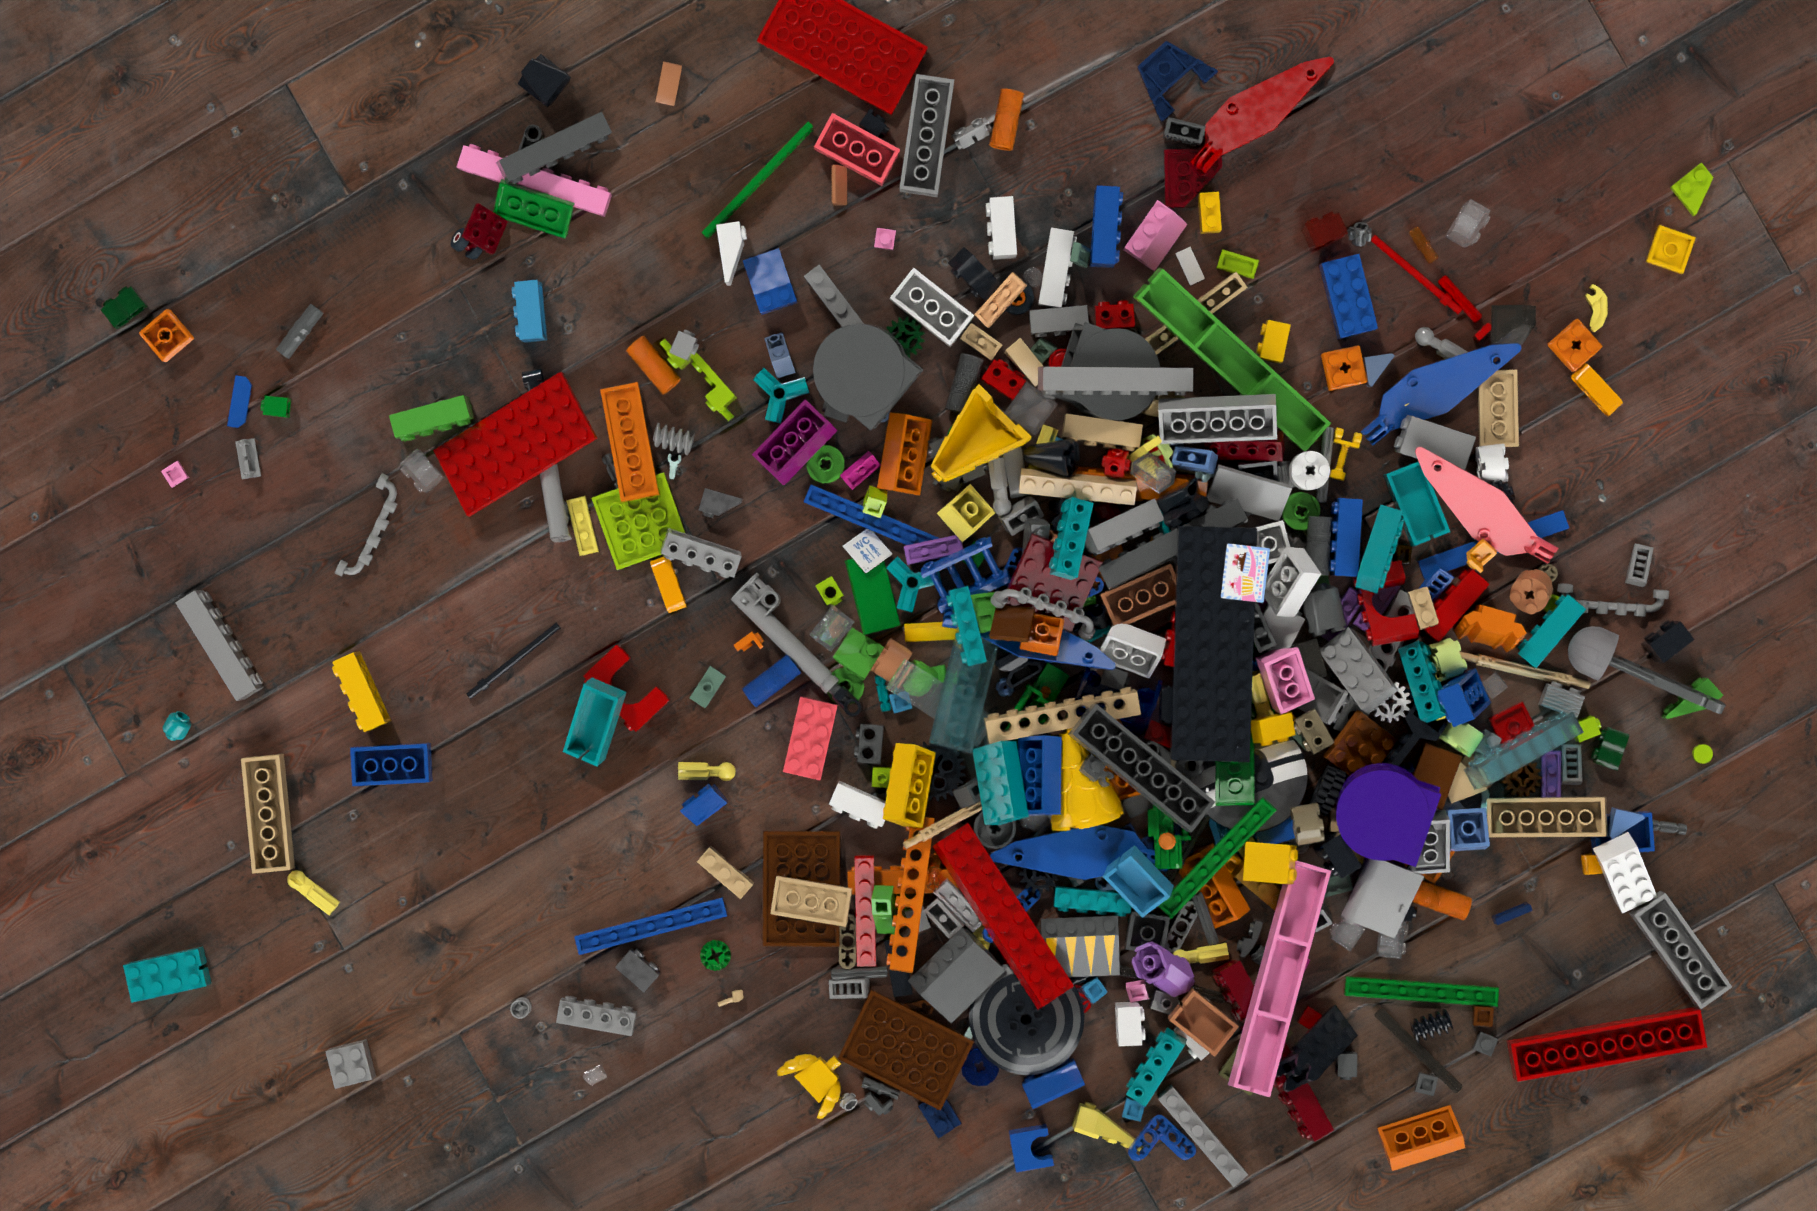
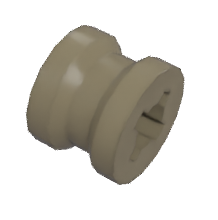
[1537,564,1558,582]

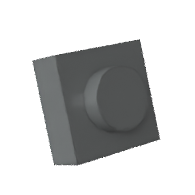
[1472,1031,1498,1057]
[1414,1072,1438,1096]

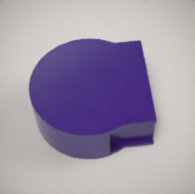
[1336,763,1441,867]

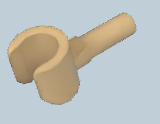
[718,990,743,1007]

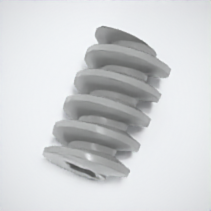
[653,423,695,455]

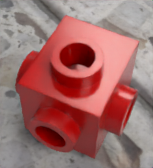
[1102,448,1131,478]

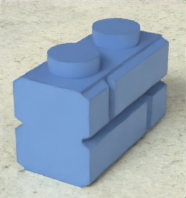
[1172,446,1218,474]

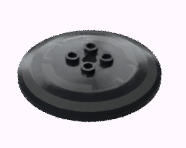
[969,963,1084,1075]

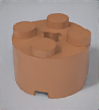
[1510,569,1553,614]
[871,638,913,684]

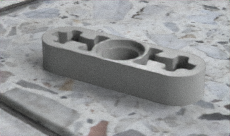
[1165,900,1198,952]

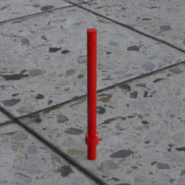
[1371,235,1463,314]

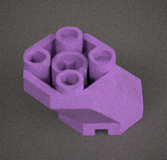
[1132,942,1195,997]

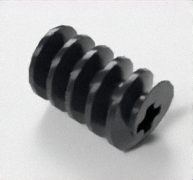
[1410,1009,1453,1043]

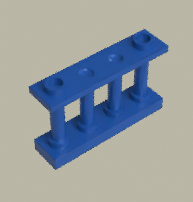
[921,537,1011,614]

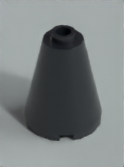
[1024,439,1080,478]

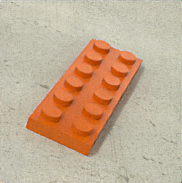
[600,382,660,502]

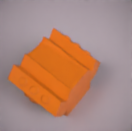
[1454,605,1527,653]

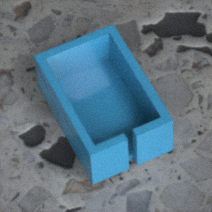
[512,280,547,343]
[1103,845,1174,918]

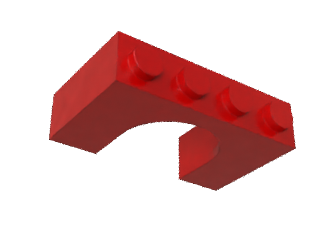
[1352,560,1419,647]
[583,644,671,732]

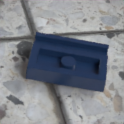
[918,1099,962,1138]

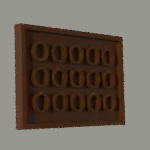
[763,831,840,947]
[838,990,974,1111]

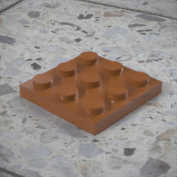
[1324,709,1398,776]

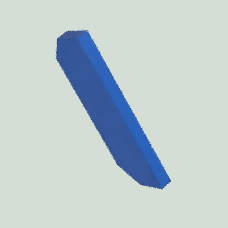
[227,375,252,428]

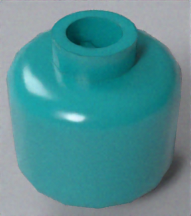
[162,711,191,741]

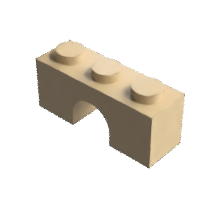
[697,846,754,899]

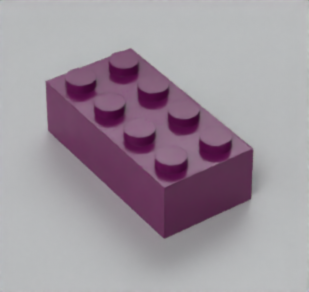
[752,400,837,485]

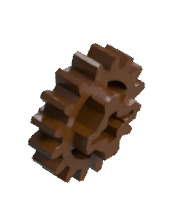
[1499,755,1542,797]

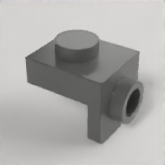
[864,1091,894,1116]

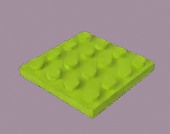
[592,472,686,570]

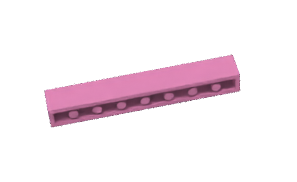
[457,144,612,217]

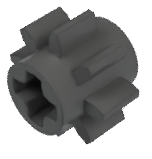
[1348,222,1372,246]

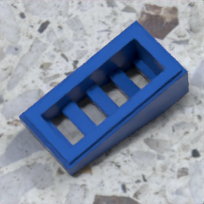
[1418,564,1454,602]

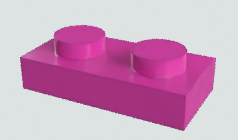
[840,451,881,490]

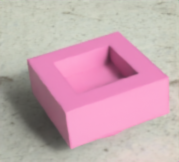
[874,228,896,250]
[161,461,189,488]
[1126,980,1149,1003]

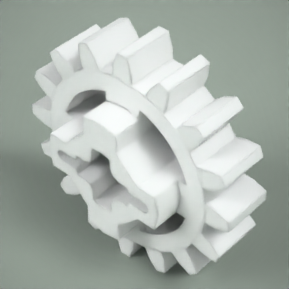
[1373,682,1411,723]

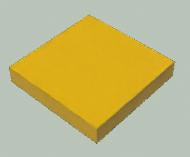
[1646,225,1696,274]

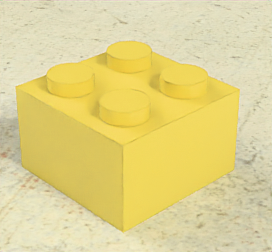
[937,484,995,542]

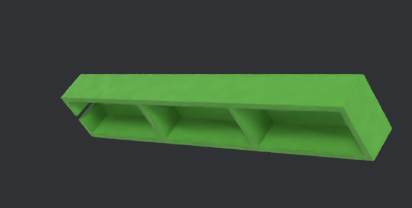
[1133,268,1331,452]

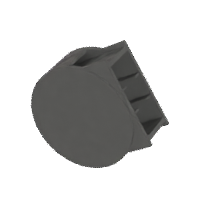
[1051,322,1160,420]
[813,324,923,431]

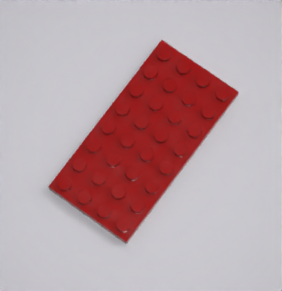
[757,0,928,116]
[433,372,597,517]

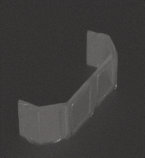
[886,659,990,747]

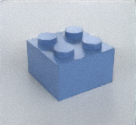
[1446,808,1490,851]

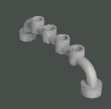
[335,473,397,577]
[1557,583,1669,617]
[991,588,1095,640]

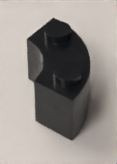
[948,247,1001,301]

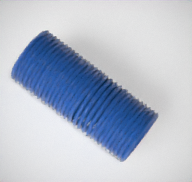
[742,655,802,707]

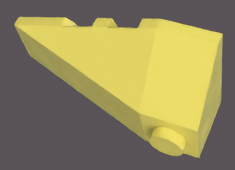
[1072,1102,1143,1151]

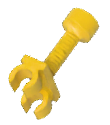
[1329,427,1363,481]

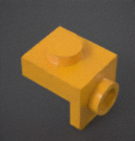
[1466,539,1497,573]

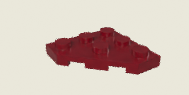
[1164,149,1222,208]

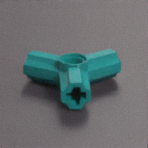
[753,368,809,423]
[886,556,942,613]

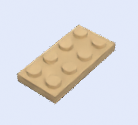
[1478,370,1519,447]
[770,875,853,927]

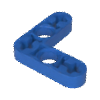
[1128,1115,1196,1161]

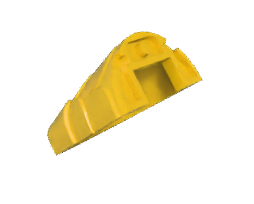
[931,384,1032,482]
[1051,728,1124,831]

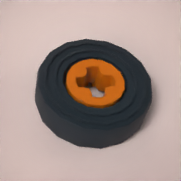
[1005,282,1034,315]

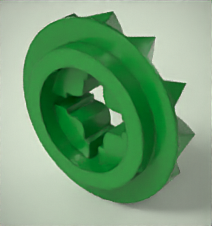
[700,940,731,971]

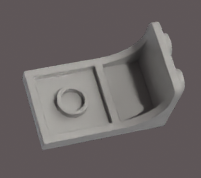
[1297,668,1349,725]

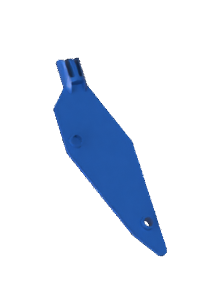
[1361,343,1521,446]
[942,608,1116,670]
[990,825,1167,880]

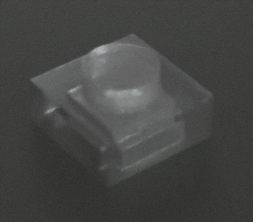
[1482,672,1508,699]

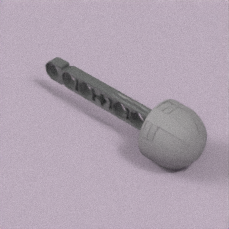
[1568,626,1726,714]

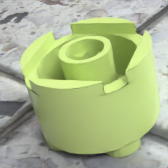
[1428,638,1467,682]
[1439,721,1485,758]

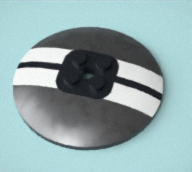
[1191,737,1307,832]

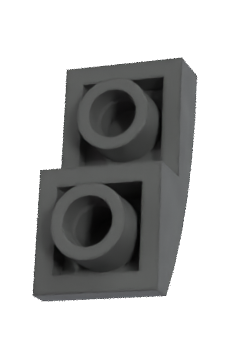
[1236,919,1263,958]

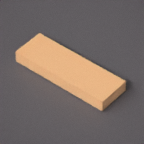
[974,272,1027,328]

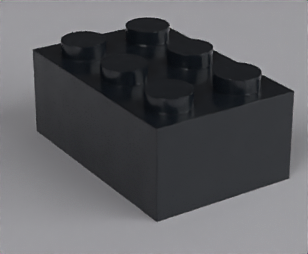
[1313,831,1362,879]

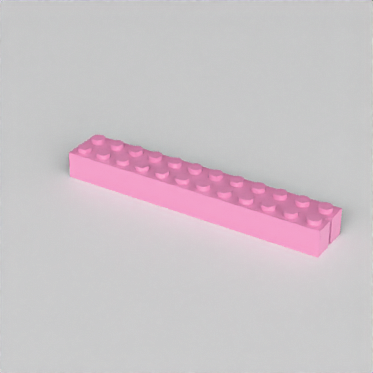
[1228,861,1331,1097]

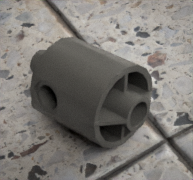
[1302,583,1347,637]

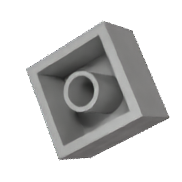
[326,1039,376,1089]

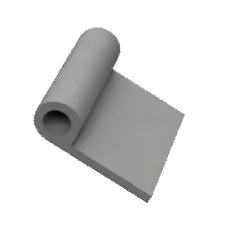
[1341,858,1424,938]

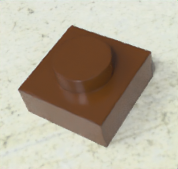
[1472,1005,1494,1027]

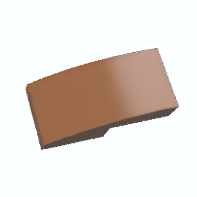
[655,61,682,106]

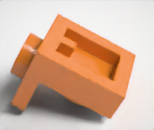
[734,631,764,651]

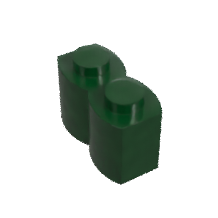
[101,286,148,329]
[1591,727,1630,771]

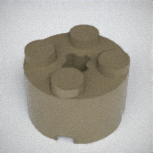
[1290,803,1325,846]

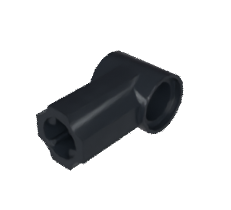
[1073,604,1110,632]

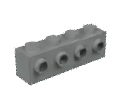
[661,528,742,578]
[556,996,637,1036]

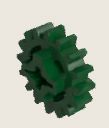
[886,317,925,358]

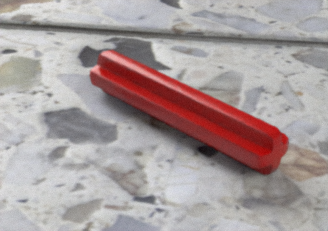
[1438,275,1482,323]

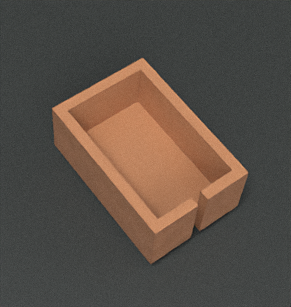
[1168,987,1239,1057]

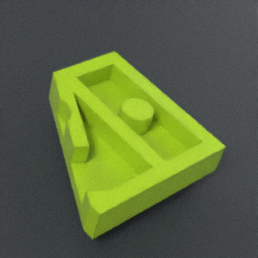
[1670,163,1714,216]

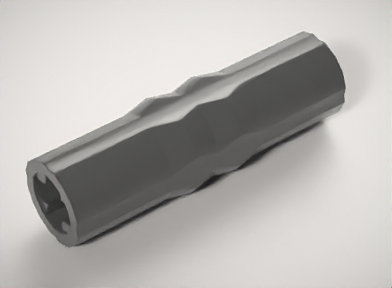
[276,303,324,359]

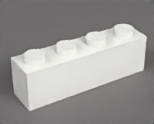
[1038,228,1077,308]

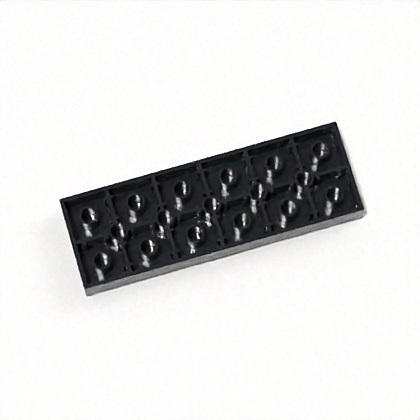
[1170,525,1257,762]

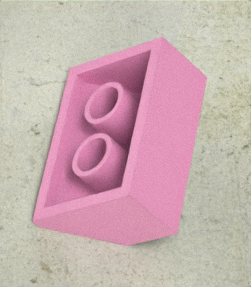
[1123,200,1187,272]
[1255,647,1315,714]

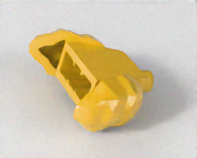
[777,1054,842,1119]

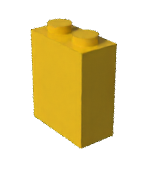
[1243,842,1298,884]

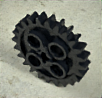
[923,739,966,802]

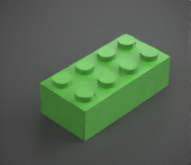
[389,395,475,442]

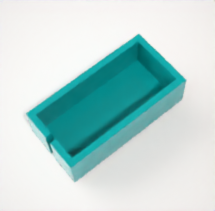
[1383,461,1450,546]
[1355,505,1405,594]
[563,678,627,766]
[972,741,1029,825]
[123,946,211,1003]

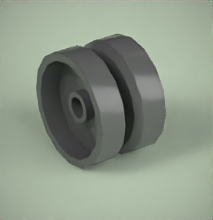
[973,810,1016,849]

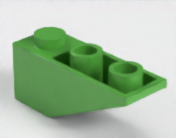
[1661,677,1723,719]
[871,885,896,934]

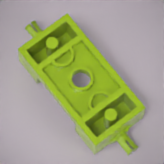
[659,339,737,422]

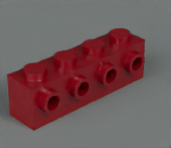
[1204,431,1285,461]

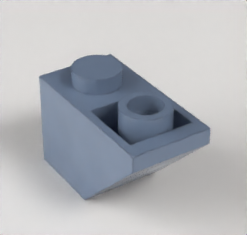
[764,332,796,379]

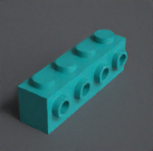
[1049,497,1094,580]
[946,586,987,667]
[1517,594,1586,668]
[1398,640,1446,723]
[1053,886,1131,917]
[1126,1027,1187,1107]

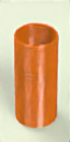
[989,88,1024,151]
[626,336,681,394]
[1412,880,1472,921]

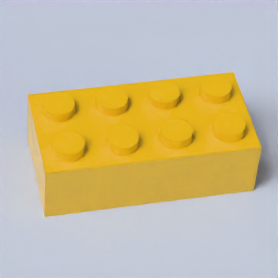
[332,651,391,732]
[883,743,936,828]

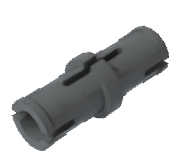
[861,1076,900,1100]

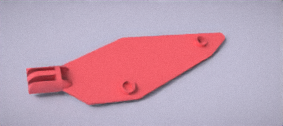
[1415,447,1559,564]

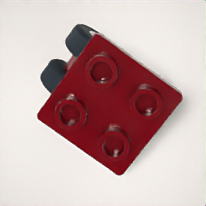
[451,203,508,260]

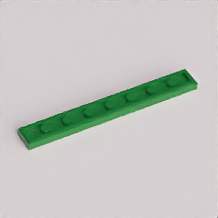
[701,121,814,239]
[1158,796,1277,919]
[1344,976,1499,1007]

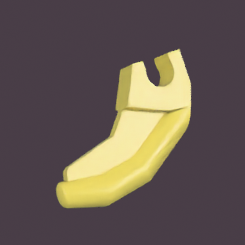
[1584,284,1608,332]

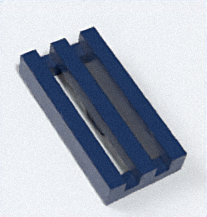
[1491,902,1533,925]

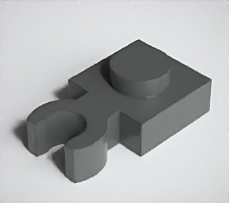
[1079,754,1114,787]

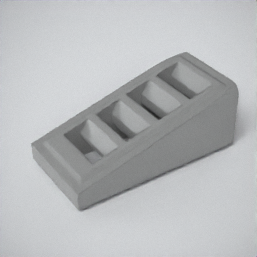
[1625,543,1654,587]
[1561,744,1582,785]
[829,978,870,999]

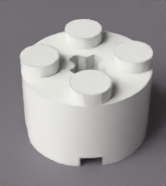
[1475,444,1509,484]
[1289,451,1330,490]

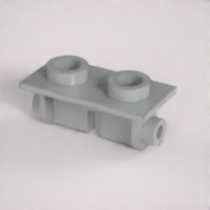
[951,117,992,149]
[236,438,261,479]

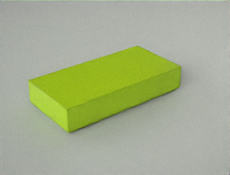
[1217,249,1259,279]

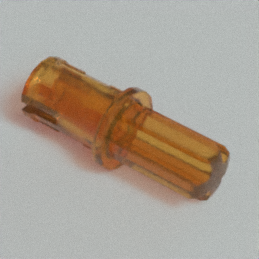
[1409,227,1439,264]
[927,852,942,890]

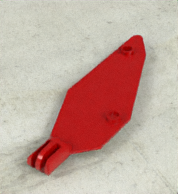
[1191,57,1334,173]

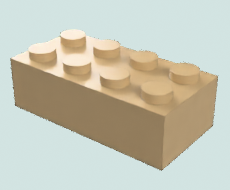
[1061,414,1143,452]

